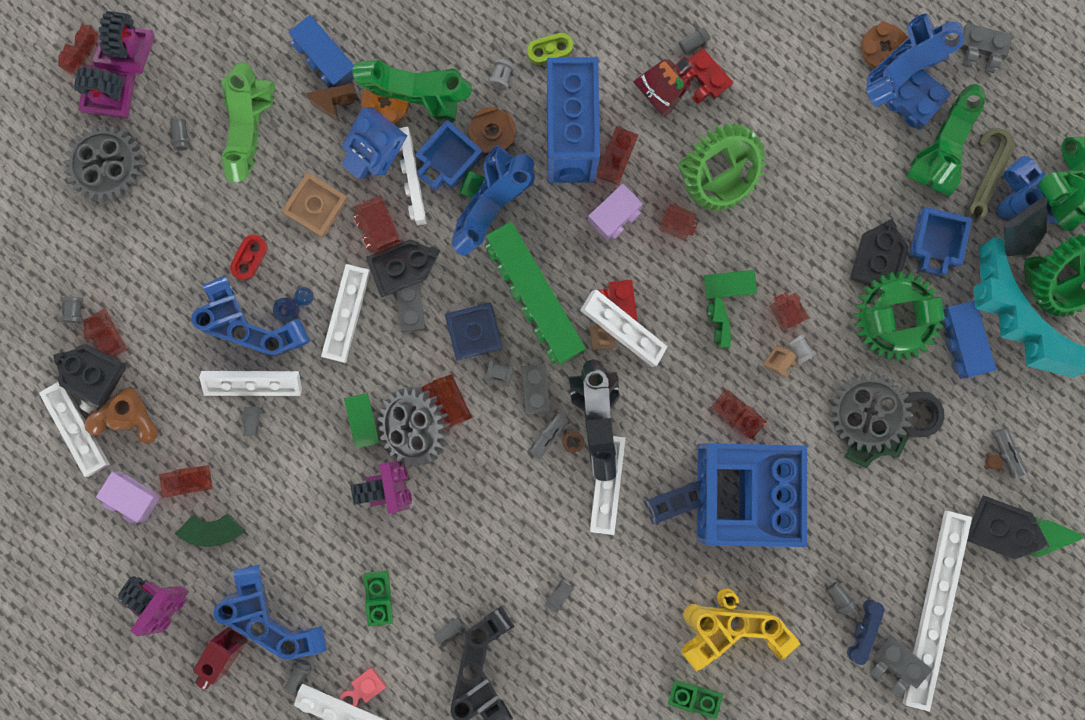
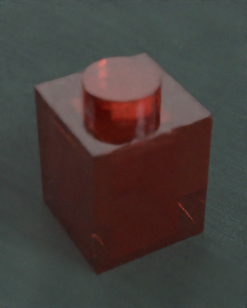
[659,203,698,240]
[770,292,809,331]

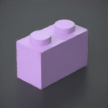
[587,184,643,240]
[96,472,161,524]

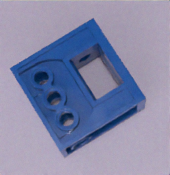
[547,57,600,183]
[697,443,807,547]

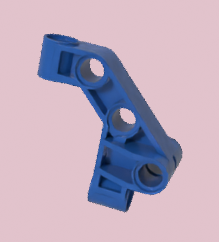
[866,13,964,107]
[452,145,535,256]
[996,156,1085,224]
[191,275,310,357]
[213,565,327,660]

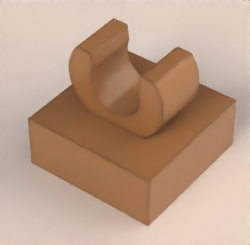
[589,325,616,351]
[762,346,797,377]

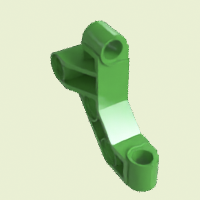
[221,62,275,182]

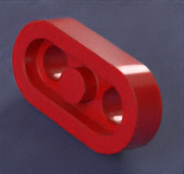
[230,234,268,281]

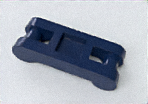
[644,480,704,524]
[847,599,885,665]

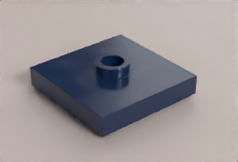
[445,302,503,361]

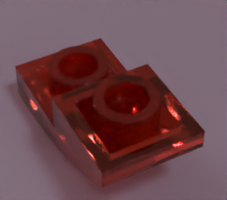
[58,24,99,74]
[711,389,767,440]

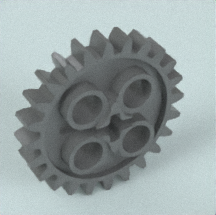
[63,125,145,203]
[830,373,913,453]
[377,387,450,467]

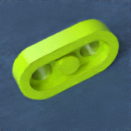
[527,33,573,65]

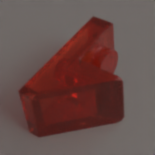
[83,308,128,358]
[159,465,213,498]

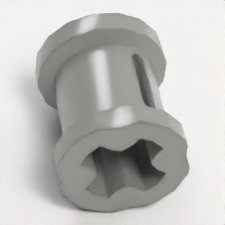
[488,59,515,90]
[785,333,817,365]

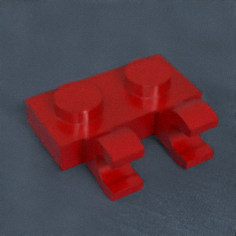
[685,48,734,105]
[596,279,638,325]

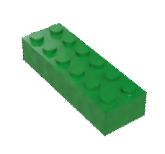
[485,221,586,367]

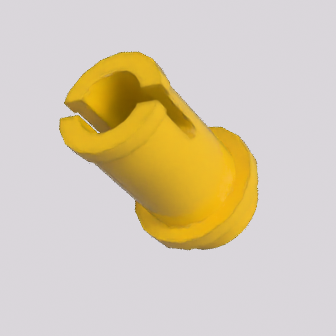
[717,588,739,609]

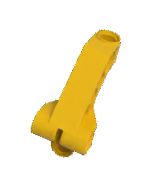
[681,604,800,672]

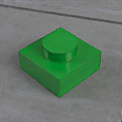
[458,171,486,198]

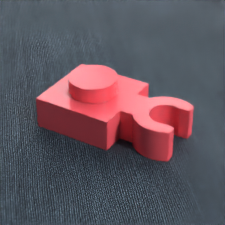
[340,667,386,707]

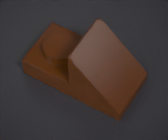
[306,83,359,122]

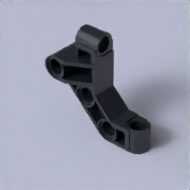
[569,359,620,481]
[450,606,515,720]

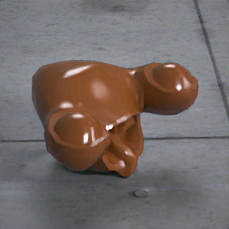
[84,387,158,444]

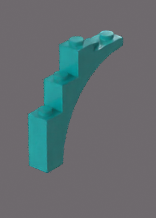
[974,237,1085,378]

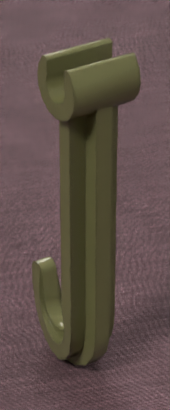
[964,128,1015,223]

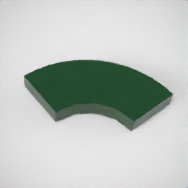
[843,431,909,468]
[175,514,246,547]

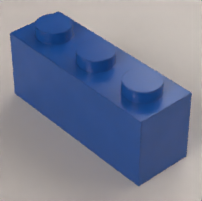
[288,15,354,88]
[940,300,996,379]

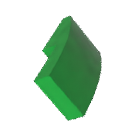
[704,270,757,299]
[706,297,731,349]
[344,393,379,449]
[363,570,393,627]
[668,680,724,720]

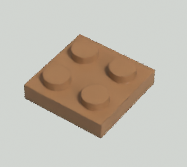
[281,172,349,238]

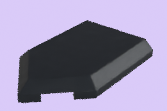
[1004,197,1047,256]
[849,218,909,287]
[366,239,440,298]
[53,344,126,407]
[967,495,1050,560]

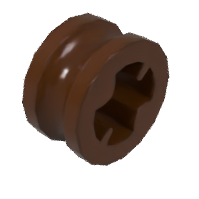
[562,431,584,453]

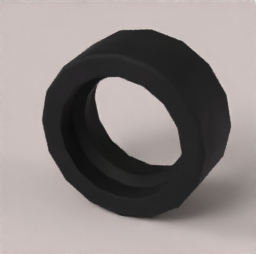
[902,392,945,437]

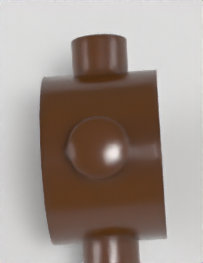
[984,452,1003,472]

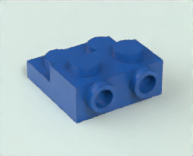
[887,69,951,130]

